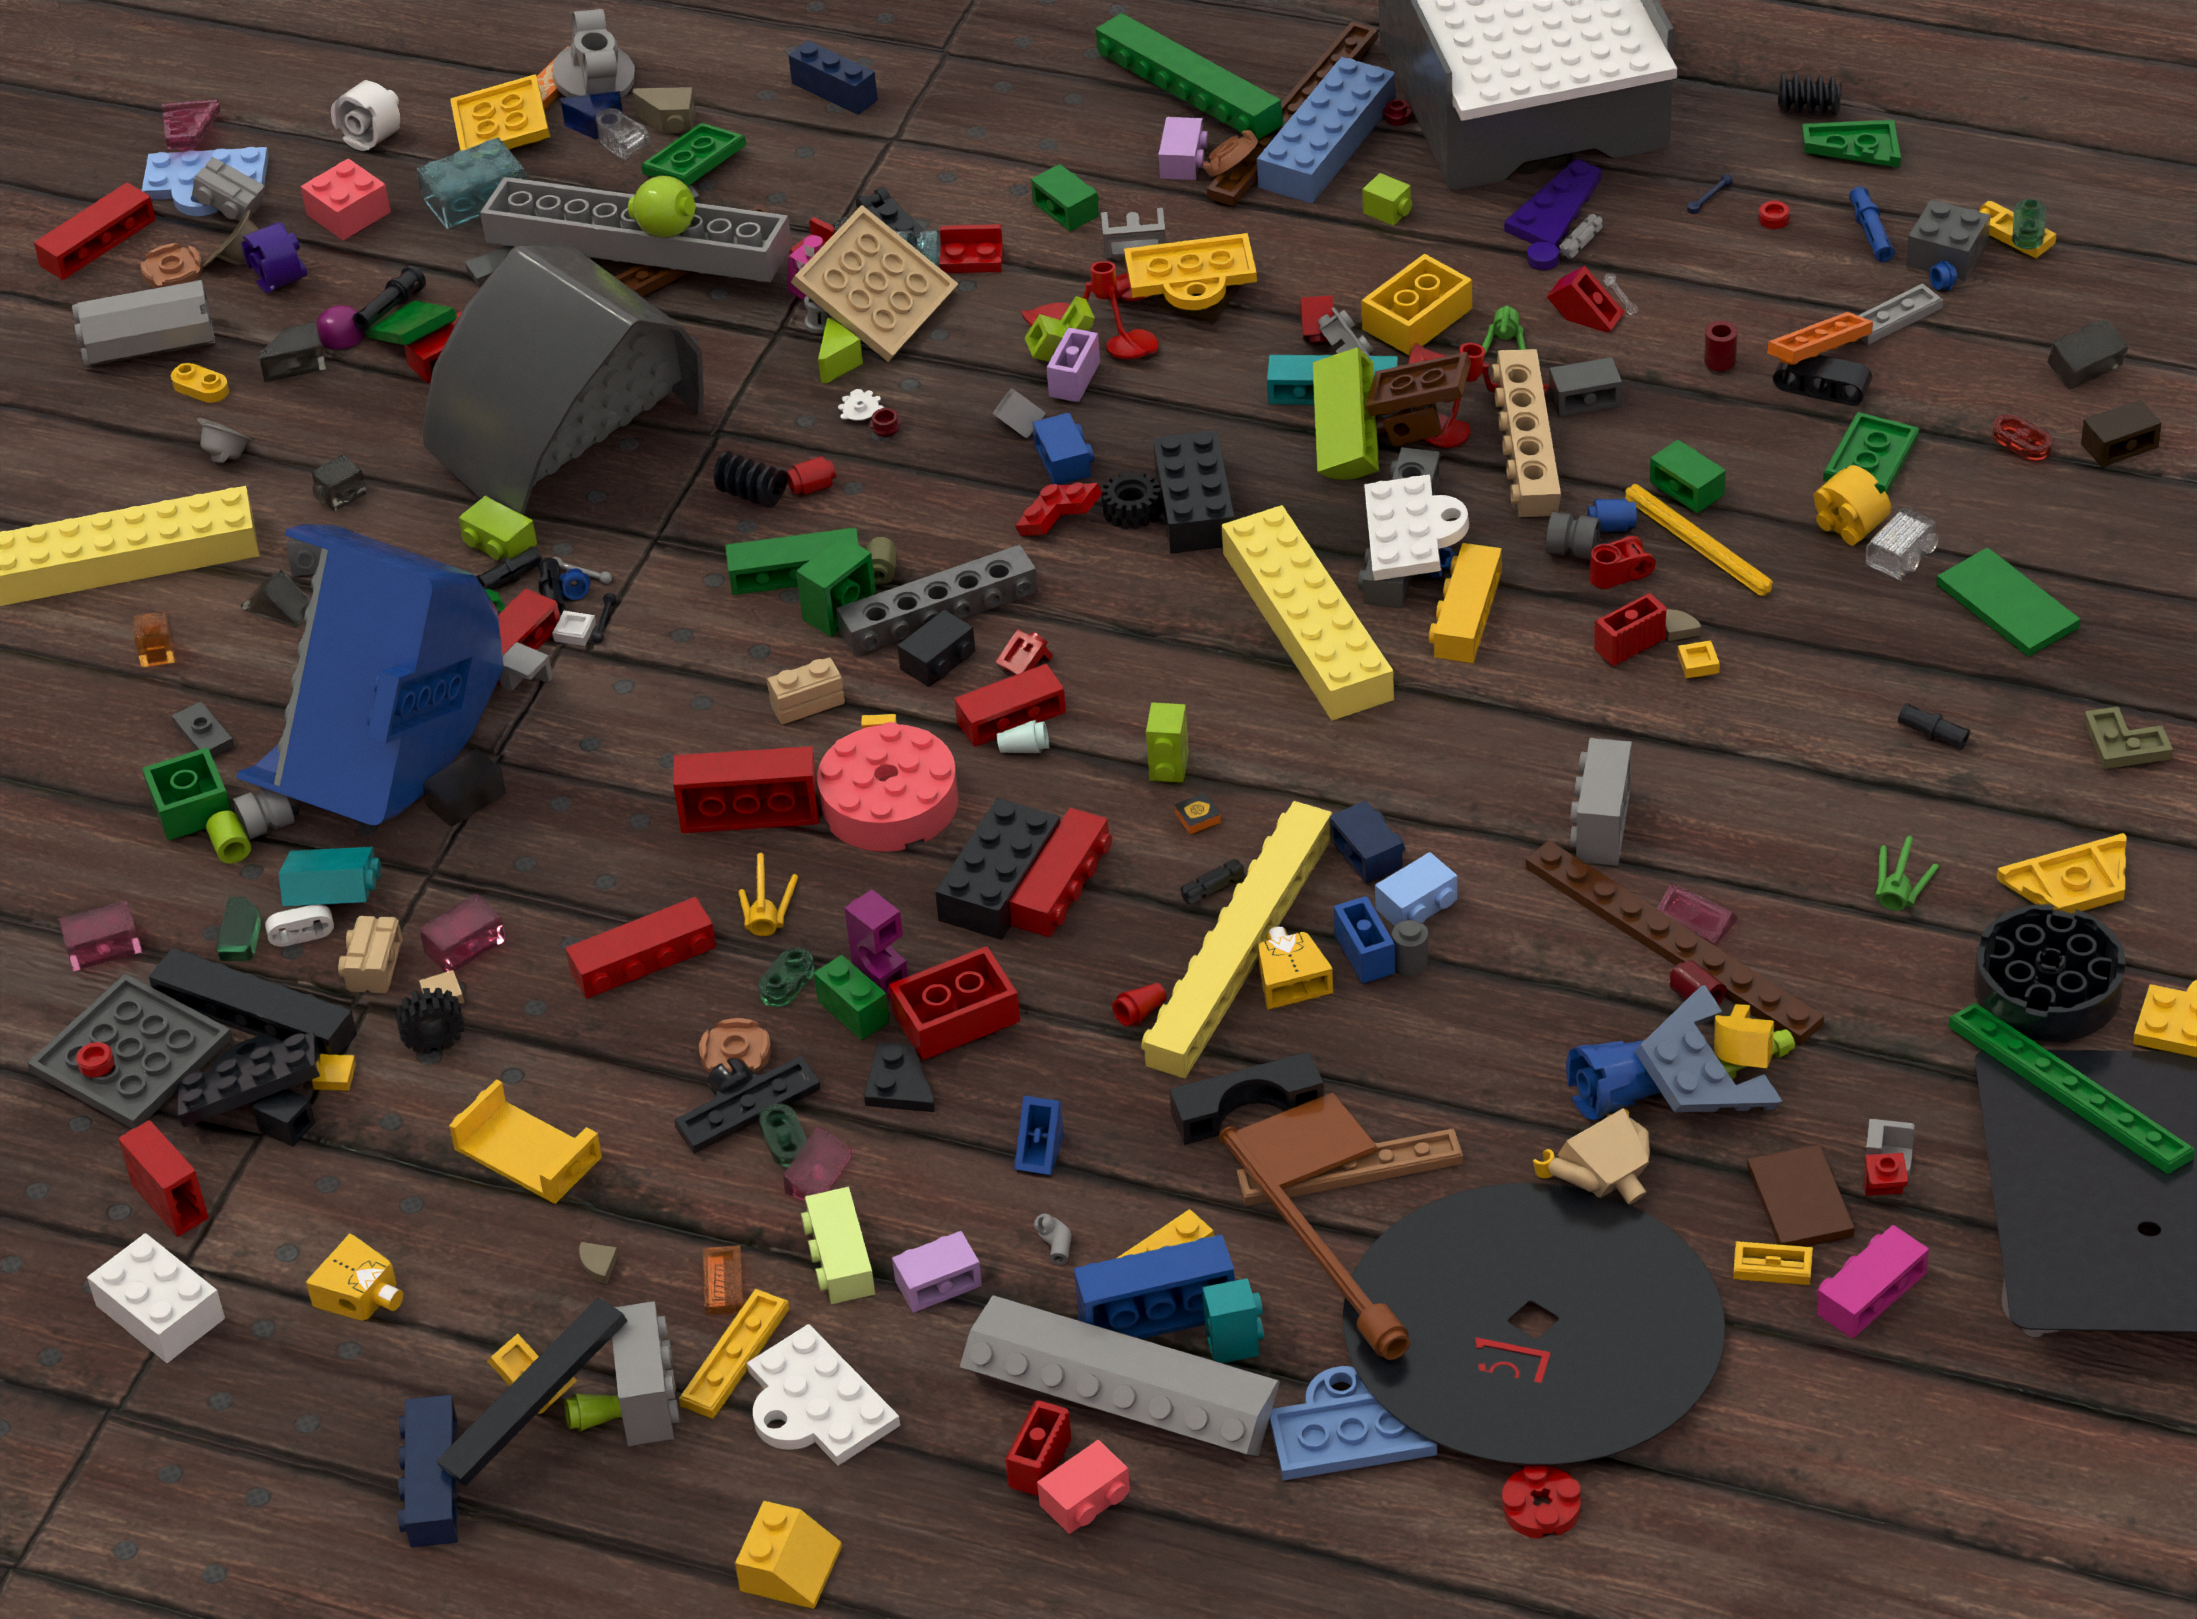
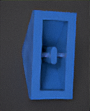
[1014,1096,1064,1175]

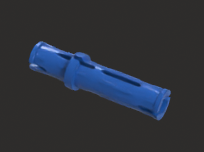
[1849,186,1895,262]

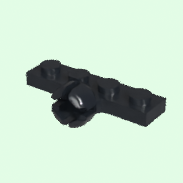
[675,1055,820,1154]

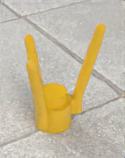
[738,853,798,936]

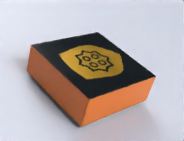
[1174,793,1221,835]

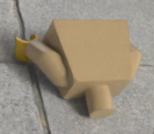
[1533,1108,1650,1205]

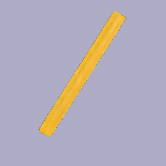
[1625,484,1773,596]

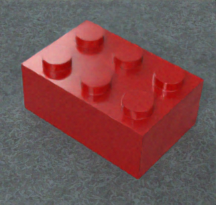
[889,946,1021,1060]

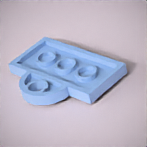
[142,147,269,216]

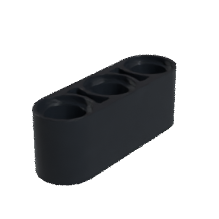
[1773,355,1872,406]

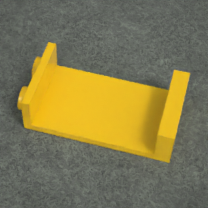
[449,1079,602,1204]

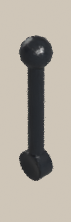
[591,593,617,644]

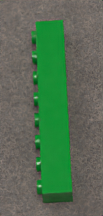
[1095,13,1284,140]

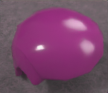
[316,305,365,349]

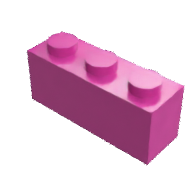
[1817,1225,1929,1339]

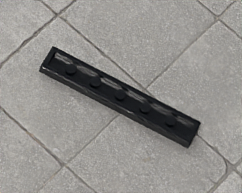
[436,1297,627,1486]

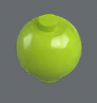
[628,176,696,238]

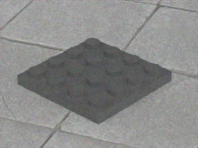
[27,973,233,1129]

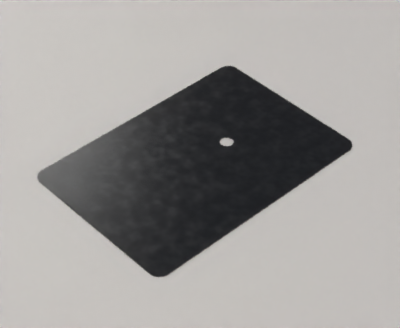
[1975,1050,2197,1333]

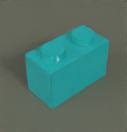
[1202,1278,1264,1363]

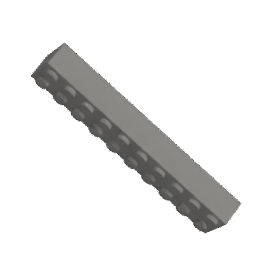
[480,177,793,282]

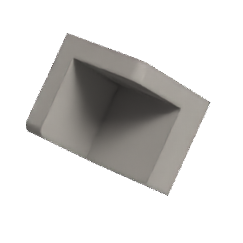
[992,388,1046,438]
[500,642,553,691]
[1866,1119,1915,1175]

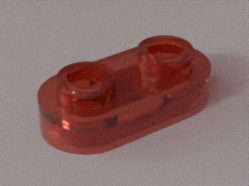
[1992,414,2053,461]

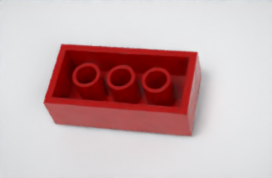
[673,746,819,833]

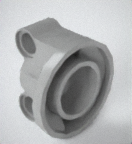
[553,9,635,105]

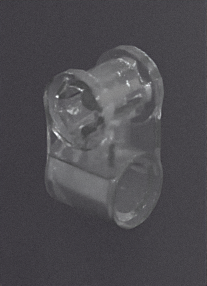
[596,108,651,161]

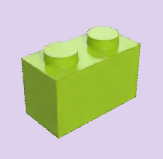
[458,496,537,560]
[1146,703,1189,783]

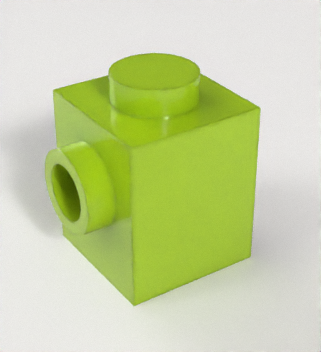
[1362,173,1412,226]

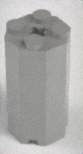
[72,280,215,367]

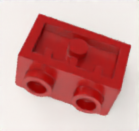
[939,224,1004,273]

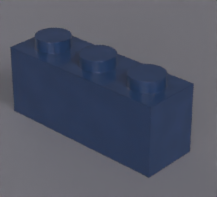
[788,40,878,115]

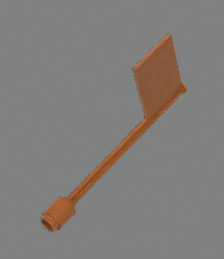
[1219,1092,1410,1360]

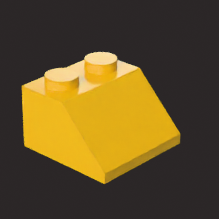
[735,1501,842,1609]

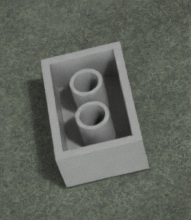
[1570,738,1632,866]
[612,1301,680,1446]

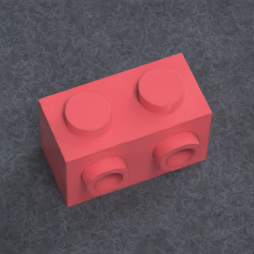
[1037,1440,1130,1534]

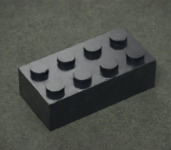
[1153,430,1234,554]
[935,798,1060,940]

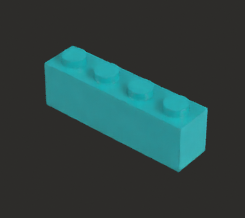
[1267,355,1398,405]

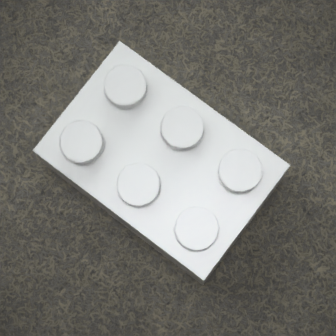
[87,1233,225,1363]

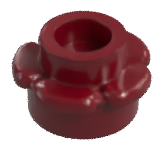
[1383,99,1413,126]
[870,408,901,437]

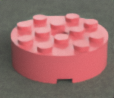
[817,722,959,852]

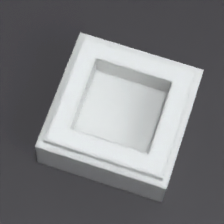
[552,611,596,646]

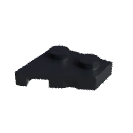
[864,1042,935,1112]

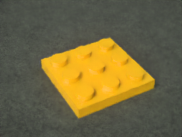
[450,74,550,162]

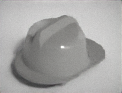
[196,418,253,463]

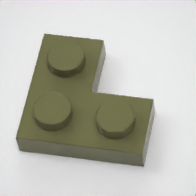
[2084,706,2173,769]

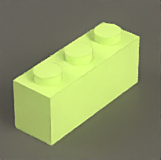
[801,1187,875,1304]

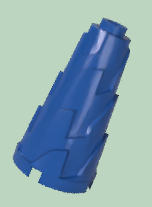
[1566,1040,1710,1120]

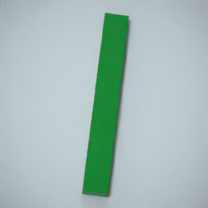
[1948,1003,2195,1174]

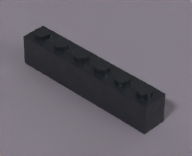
[148,948,357,1055]

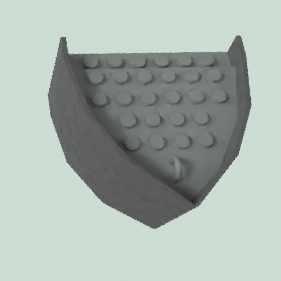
[423,244,704,516]

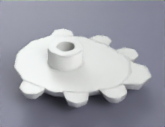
[838,389,884,421]

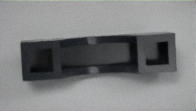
[1169,1052,1324,1145]

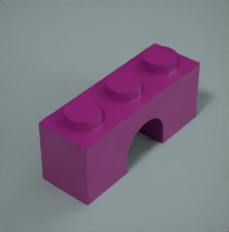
[844,889,908,1000]

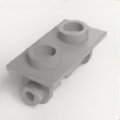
[1317,307,1374,356]

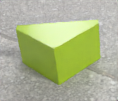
[818,318,863,383]

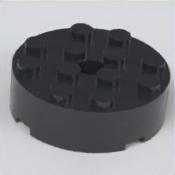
[1974,905,2125,1043]

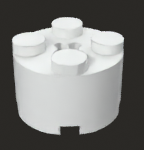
[331,80,400,151]

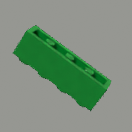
[725,527,859,595]

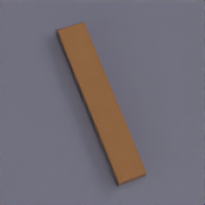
[1236,1128,1463,1206]

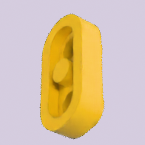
[171,363,229,403]

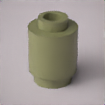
[865,537,897,585]

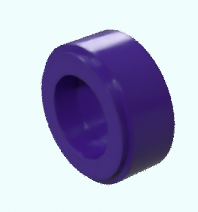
[1527,242,1559,270]

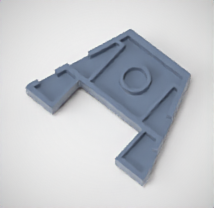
[1635,985,1782,1113]

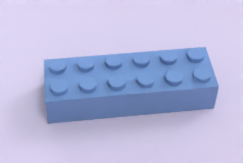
[1257,57,1396,204]

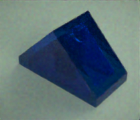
[560,91,624,140]

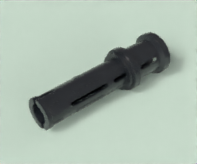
[352,265,426,331]

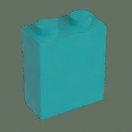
[279,847,381,906]

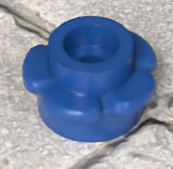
[1929,261,1957,291]
[560,568,590,600]

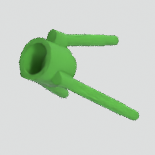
[1482,306,1526,355]
[1875,836,1939,911]

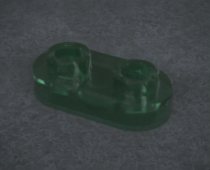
[2012,199,2046,249]
[758,948,815,1007]
[759,1104,809,1167]

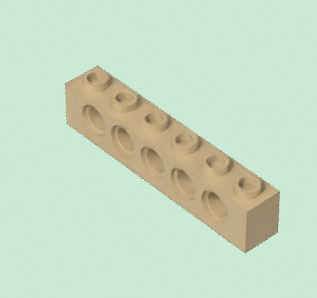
[1491,349,1561,517]

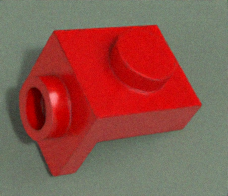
[1863,1153,1908,1196]

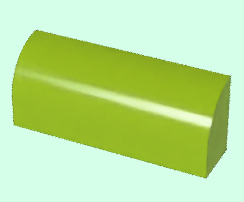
[1313,347,1379,480]

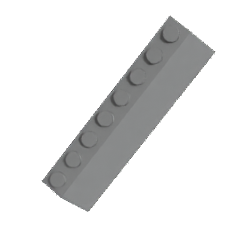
[959,1295,1280,1456]

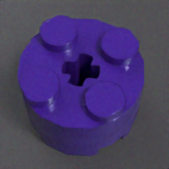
[241,222,307,294]

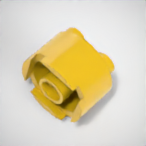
[1813,465,1891,546]

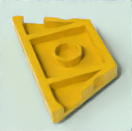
[1997,833,2126,914]

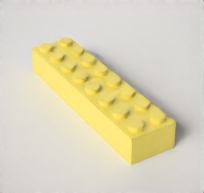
[0,486,259,606]
[1222,505,1394,721]

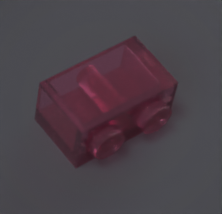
[419,894,506,972]
[58,900,142,972]

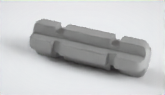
[1559,214,1603,259]

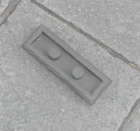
[1858,283,1943,345]

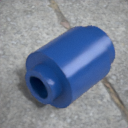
[1587,499,1637,532]

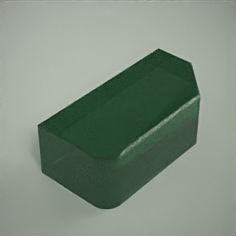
[216,897,262,961]

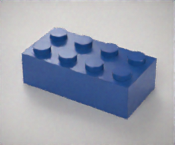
[1074,1235,1235,1339]

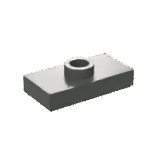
[171,701,234,758]

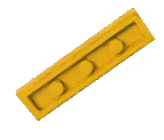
[679,1289,789,1419]

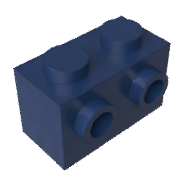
[1330,800,1405,884]

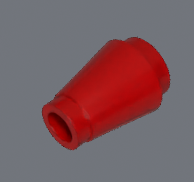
[1112,983,1167,1026]

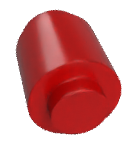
[786,456,836,496]

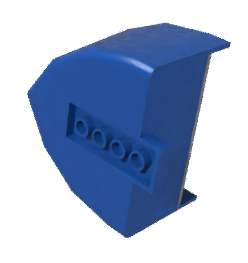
[236,524,504,825]

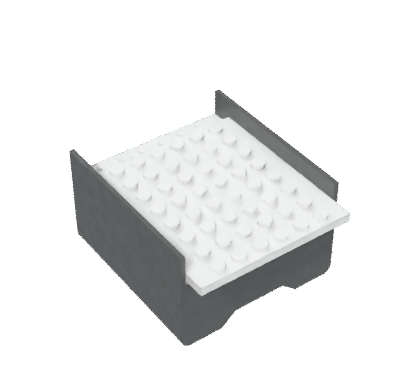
[1379,0,1677,190]

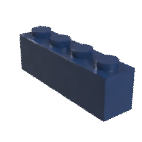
[398,1394,458,1547]

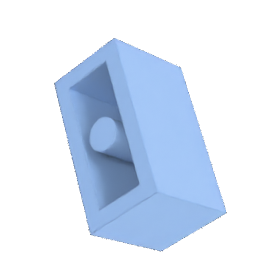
[1375,852,1458,926]

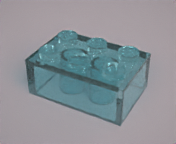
[416,137,526,229]

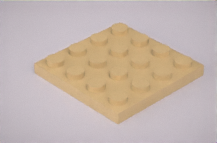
[791,205,958,362]

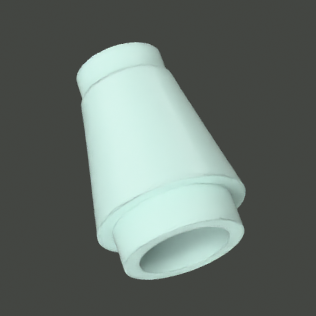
[997,720,1049,753]

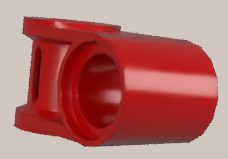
[1589,536,1656,589]

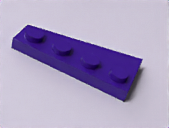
[1504,158,1602,248]

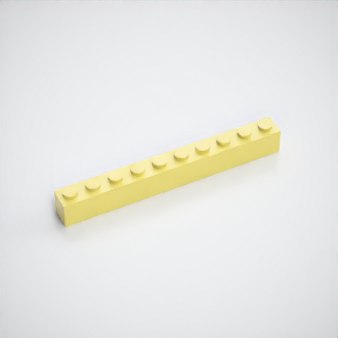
[1141,801,1332,1079]

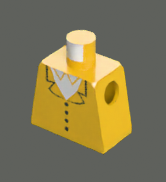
[1258,927,1333,1010]
[306,1233,403,1321]

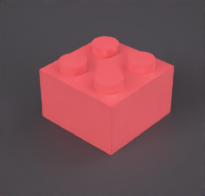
[300,158,391,241]

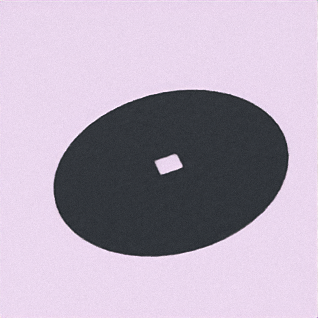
[1343,1183,1725,1465]

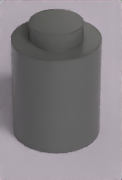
[1392,920,1429,976]

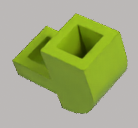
[1024,296,1095,362]

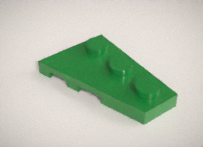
[1802,120,1901,168]

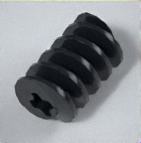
[1778,72,1842,115]
[713,451,788,508]

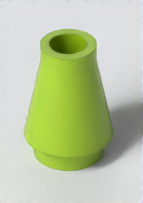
[564,1393,622,1432]

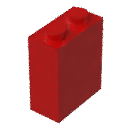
[118,1120,209,1237]

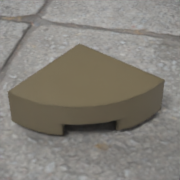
[1666,609,1702,641]
[579,1242,618,1284]

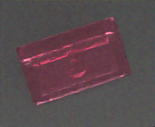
[1657,883,1738,944]
[783,1126,853,1201]

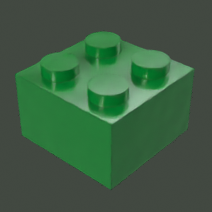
[796,536,876,637]
[142,747,231,841]

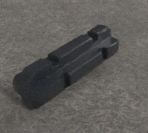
[1180,859,1245,905]

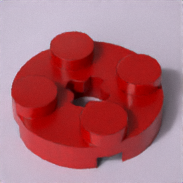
[1502,1465,1581,1538]

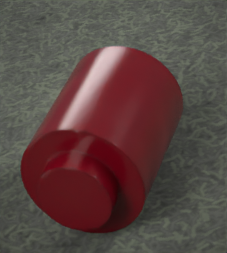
[1704,321,1738,372]
[1670,960,1727,1005]

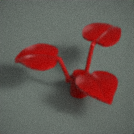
[1022,261,1158,359]
[1408,343,1550,448]

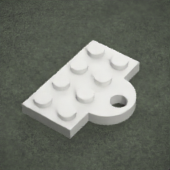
[1364,474,1469,581]
[747,1324,900,1466]

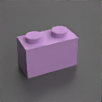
[1158,117,1208,180]
[1046,327,1100,402]
[892,1231,982,1313]

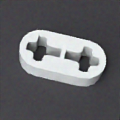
[265,904,334,947]

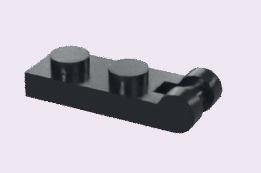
[856,187,927,247]

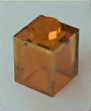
[133,611,175,667]

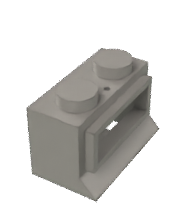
[1101,208,1166,261]

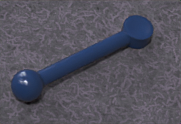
[1687,174,1733,214]

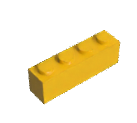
[1429,543,1502,663]

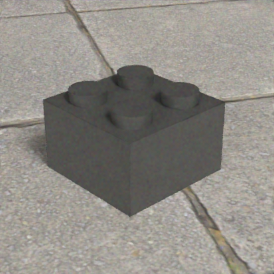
[1906,199,1991,281]

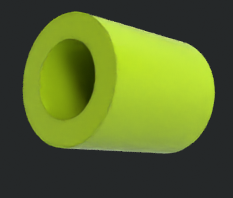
[206,811,251,864]

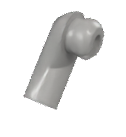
[1034,1213,1071,1265]

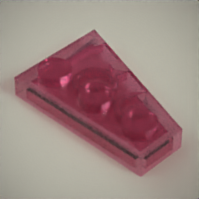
[162,99,221,151]

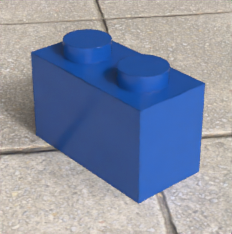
[1032,413,1094,485]
[1334,896,1395,984]

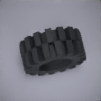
[1101,471,1161,529]
[396,988,465,1054]

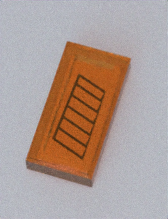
[703,1245,744,1315]

